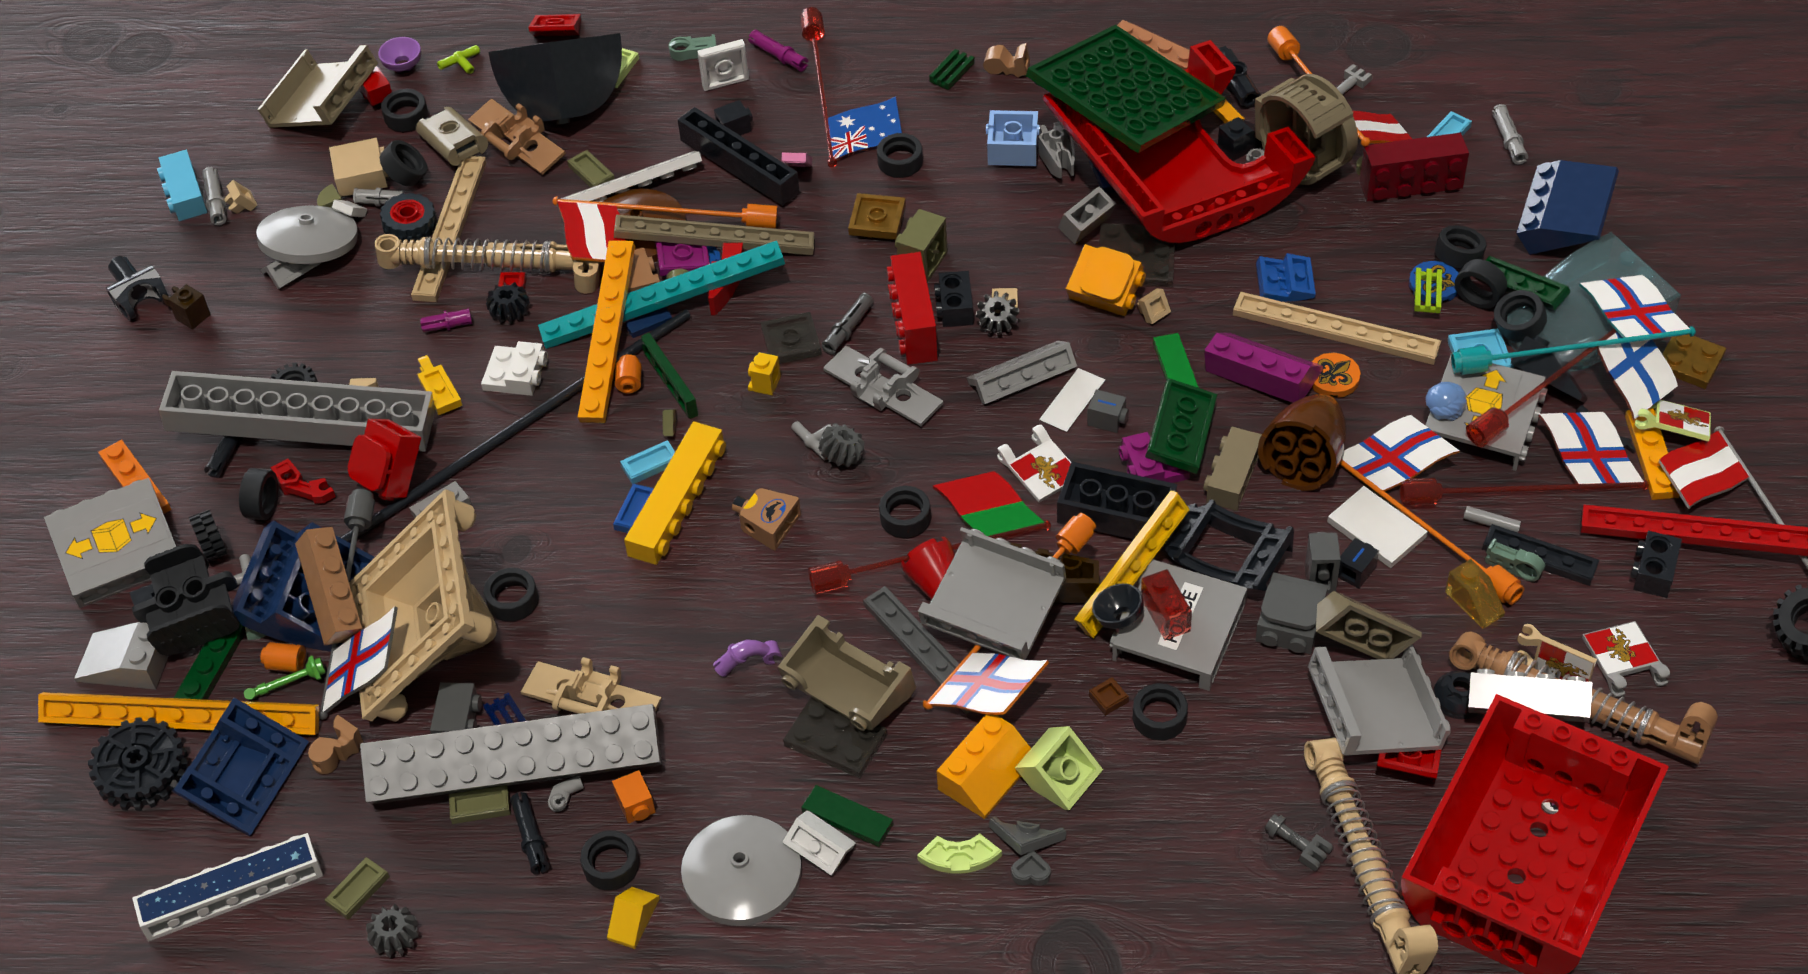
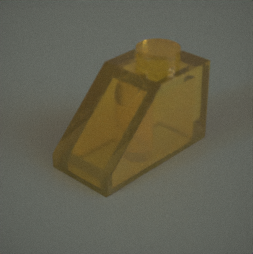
[1445,559,1505,629]

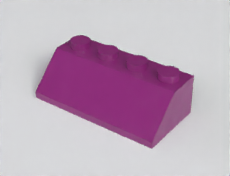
[1204,333,1323,403]

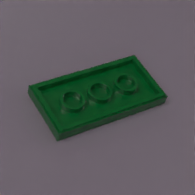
[1145,378,1217,474]

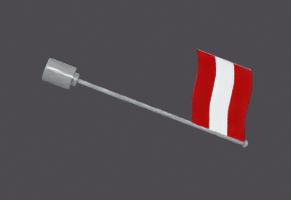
[1659,426,1808,569]

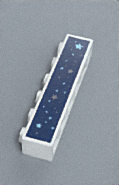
[132,833,323,942]

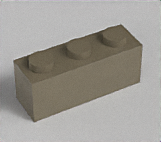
[1203,427,1262,511]

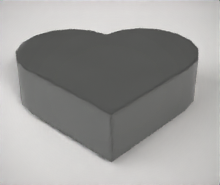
[1011,851,1051,886]

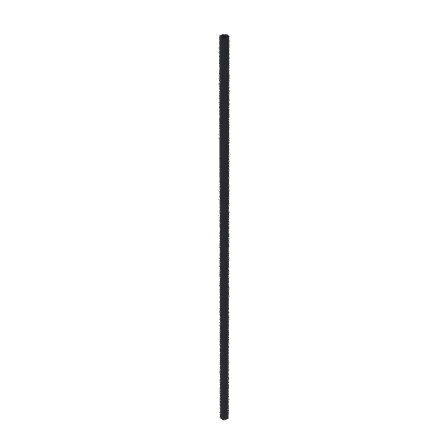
[340,309,691,543]

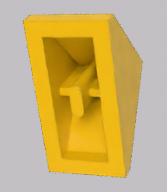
[607,887,660,949]

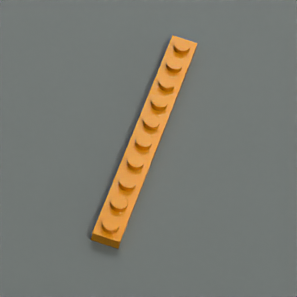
[38,692,319,735]

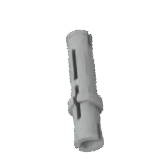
[1492,104,1528,164]
[202,167,226,225]

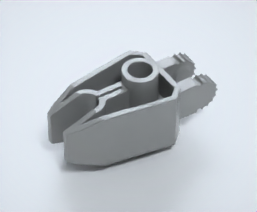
[1039,122,1075,178]

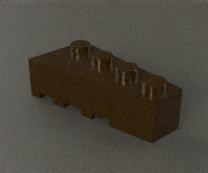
[1010,542,1099,603]

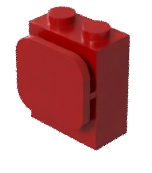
[348,419,422,501]

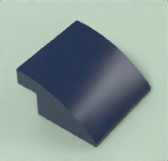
[232,520,375,652]

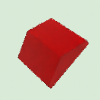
[529,14,581,37]
[1377,750,1442,779]

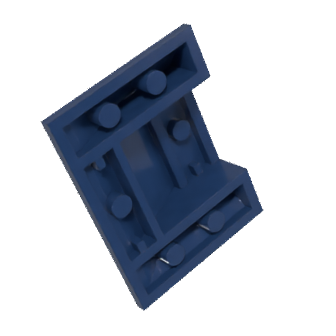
[173,698,309,836]

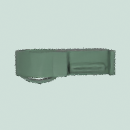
[668,34,716,61]
[1485,539,1545,581]

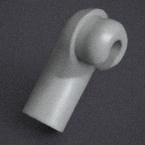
[548,775,584,812]

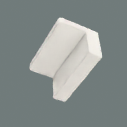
[783,811,856,876]

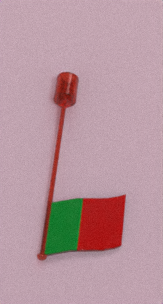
[808,471,1051,594]

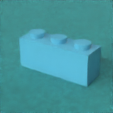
[157,149,207,221]

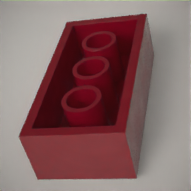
[1359,132,1469,201]

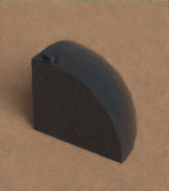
[489,33,622,125]

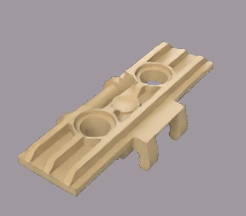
[521,657,662,714]

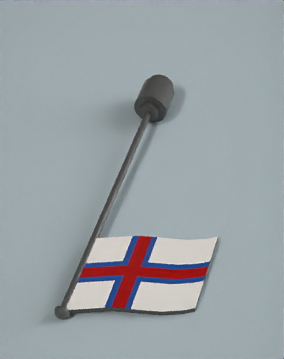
[319,489,398,720]

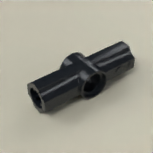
[1218,46,1260,108]

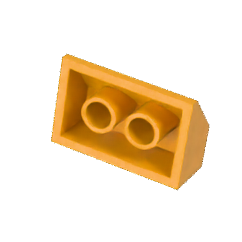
[937,714,1031,819]

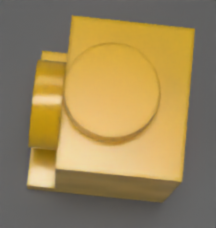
[748,352,781,395]

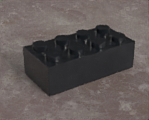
[1057,461,1177,539]

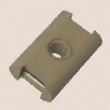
[416,107,488,166]

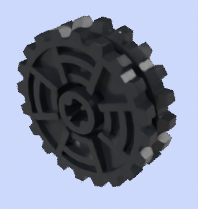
[88,717,189,811]

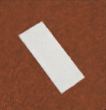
[1039,368,1105,432]

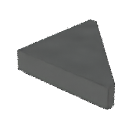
[989,817,1066,855]

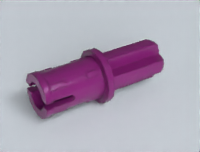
[420,308,472,332]

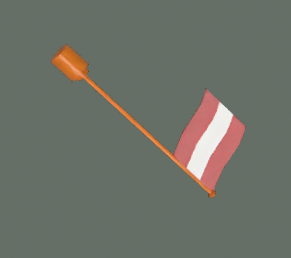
[1267,26,1412,147]
[552,196,777,264]

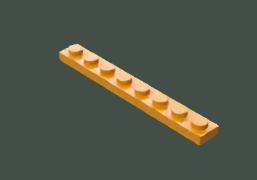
[578,241,635,423]

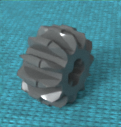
[976,291,1019,335]
[818,423,865,467]
[366,903,419,958]

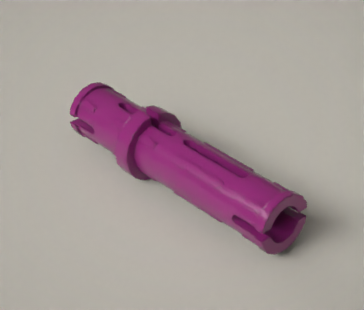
[748,29,809,72]

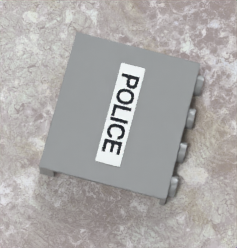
[1109,559,1247,691]

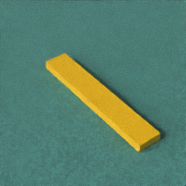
[1074,491,1190,638]

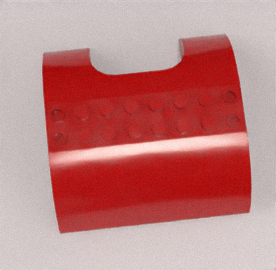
[1043,40,1315,243]

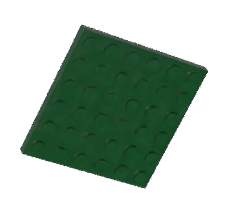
[1026,24,1226,153]

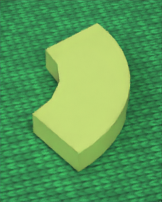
[917,833,1002,874]

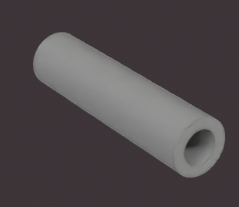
[1463,506,1521,532]

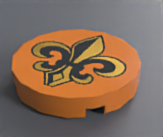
[1311,353,1361,398]

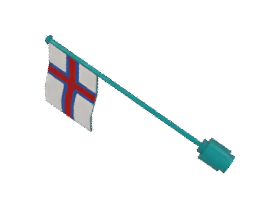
[1451,275,1696,375]

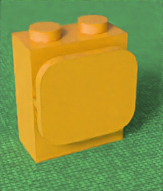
[1066,244,1146,316]

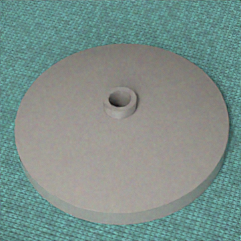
[256,205,358,264]
[681,815,802,926]

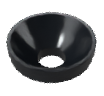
[1092,583,1144,629]
[1433,671,1479,719]

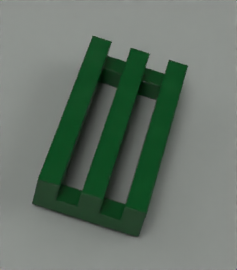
[929,49,975,90]

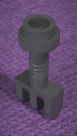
[1265,814,1333,871]

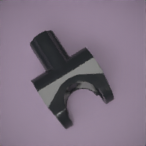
[106,256,168,320]

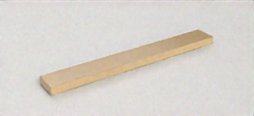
[411,156,487,302]
[1233,292,1441,365]

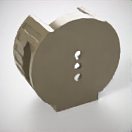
[1255,74,1358,185]

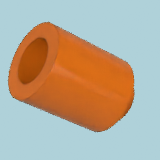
[260,642,306,673]

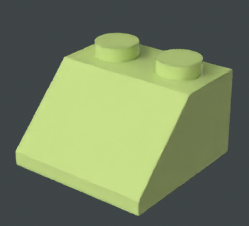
[1015,726,1103,810]

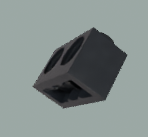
[934,271,973,327]
[1630,531,1682,598]

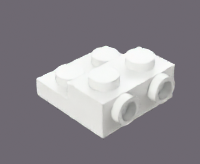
[481,341,548,396]

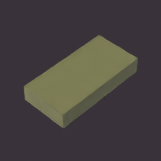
[567,150,615,188]
[449,785,511,824]
[325,857,389,920]

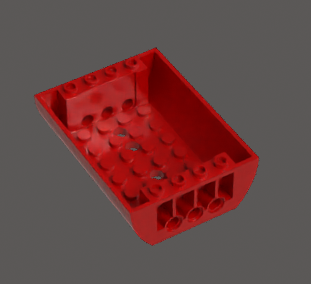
[1401,694,1669,974]

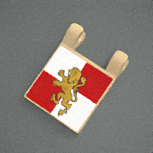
[1517,624,1597,682]

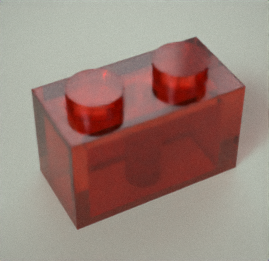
[1141,569,1192,640]

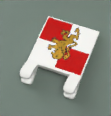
[997,425,1071,503]

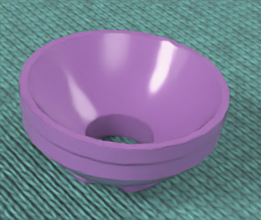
[378,37,421,73]

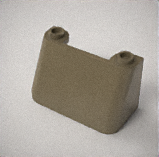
[778,615,916,731]

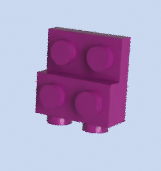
[1118,432,1190,483]

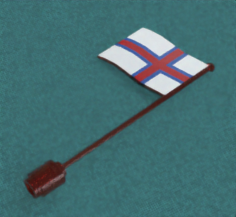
[1400,412,1649,506]

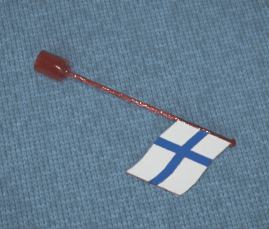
[1466,329,1678,447]

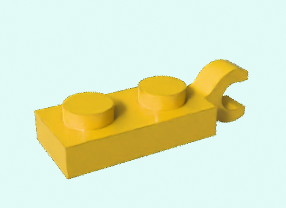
[417,355,462,416]

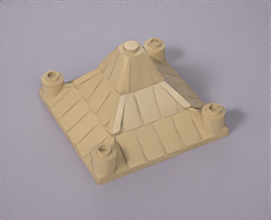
[349,489,497,722]

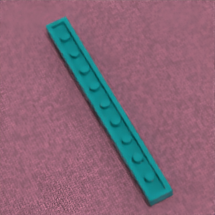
[538,240,785,349]

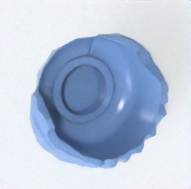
[1426,382,1467,421]

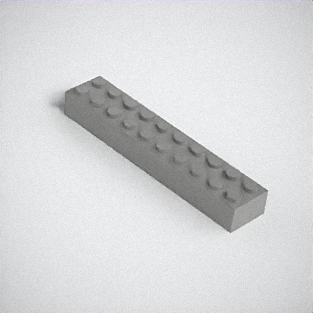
[159,371,435,452]
[360,704,662,804]

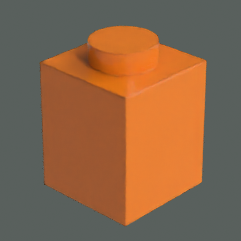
[612,770,656,824]

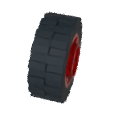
[380,193,437,243]

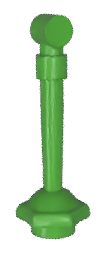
[244,656,326,700]

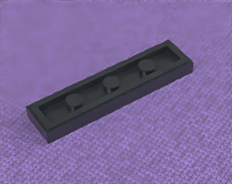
[1482,524,1600,586]

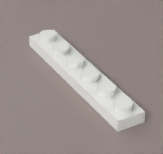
[561,151,702,202]

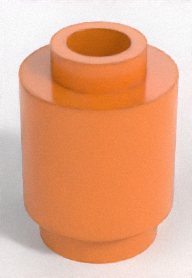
[615,354,642,393]

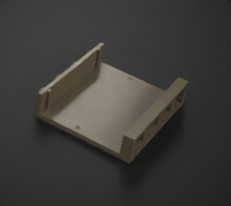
[257,45,378,128]

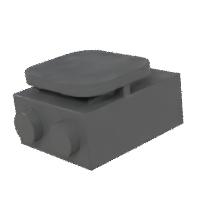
[1256,572,1328,655]

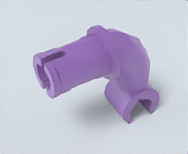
[713,640,782,677]

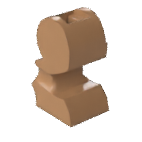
[983,43,1030,77]
[308,715,363,774]

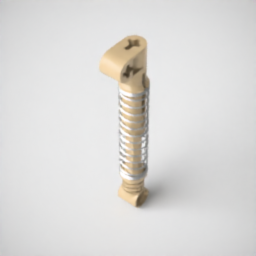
[375,234,602,294]
[1304,738,1438,974]

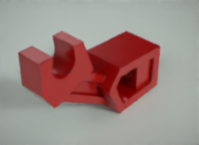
[270,459,336,504]

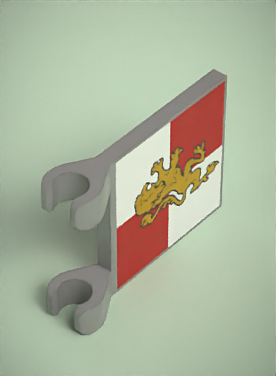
[1582,621,1670,697]

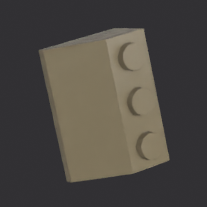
[1316,591,1422,659]

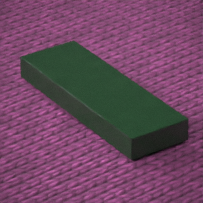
[801,785,894,847]

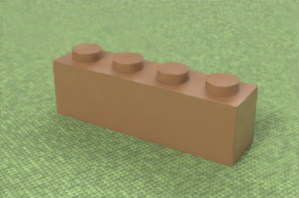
[295,527,362,645]

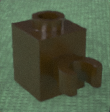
[162,284,211,330]

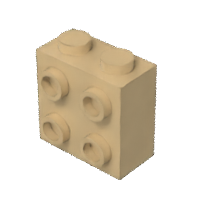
[329,138,389,197]

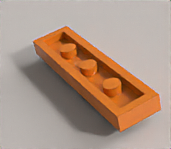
[98,440,172,514]

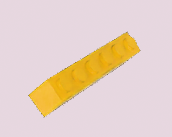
[624,421,726,565]

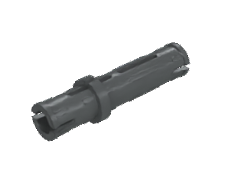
[821,293,874,354]

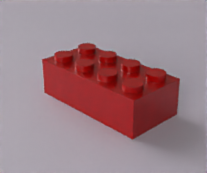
[887,252,938,365]

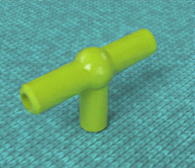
[437,45,480,74]

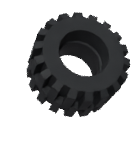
[1773,584,1808,662]

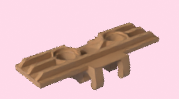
[468,99,566,175]

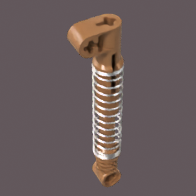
[1449,632,1718,765]

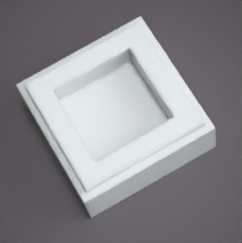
[332,200,367,217]

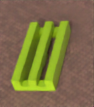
[1414,268,1442,313]

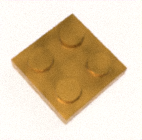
[848,193,906,240]
[1662,335,1726,389]

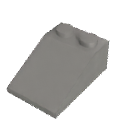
[74,622,169,690]

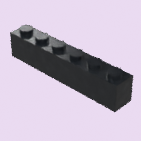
[677,107,800,206]

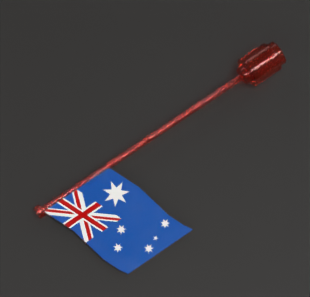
[800,7,902,167]

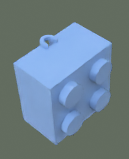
[986,110,1040,166]

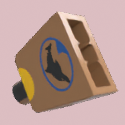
[732,488,801,551]

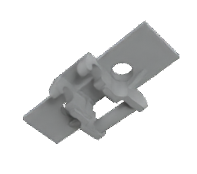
[823,346,944,426]

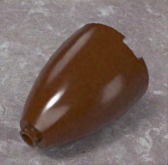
[1258,394,1346,491]

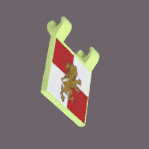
[1635,400,1711,441]

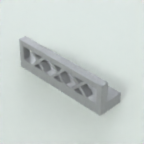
[967,341,1077,404]

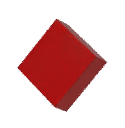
[498,272,527,289]

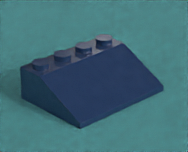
[1516,160,1619,255]

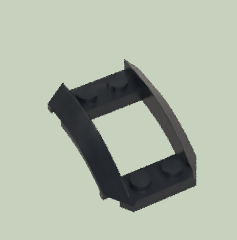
[1162,499,1294,591]

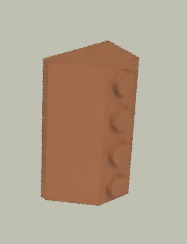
[1117,20,1190,70]

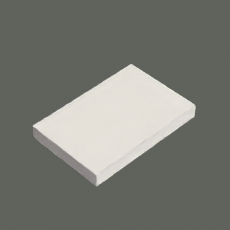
[1327,486,1428,568]

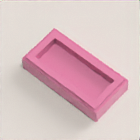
[782,152,812,167]

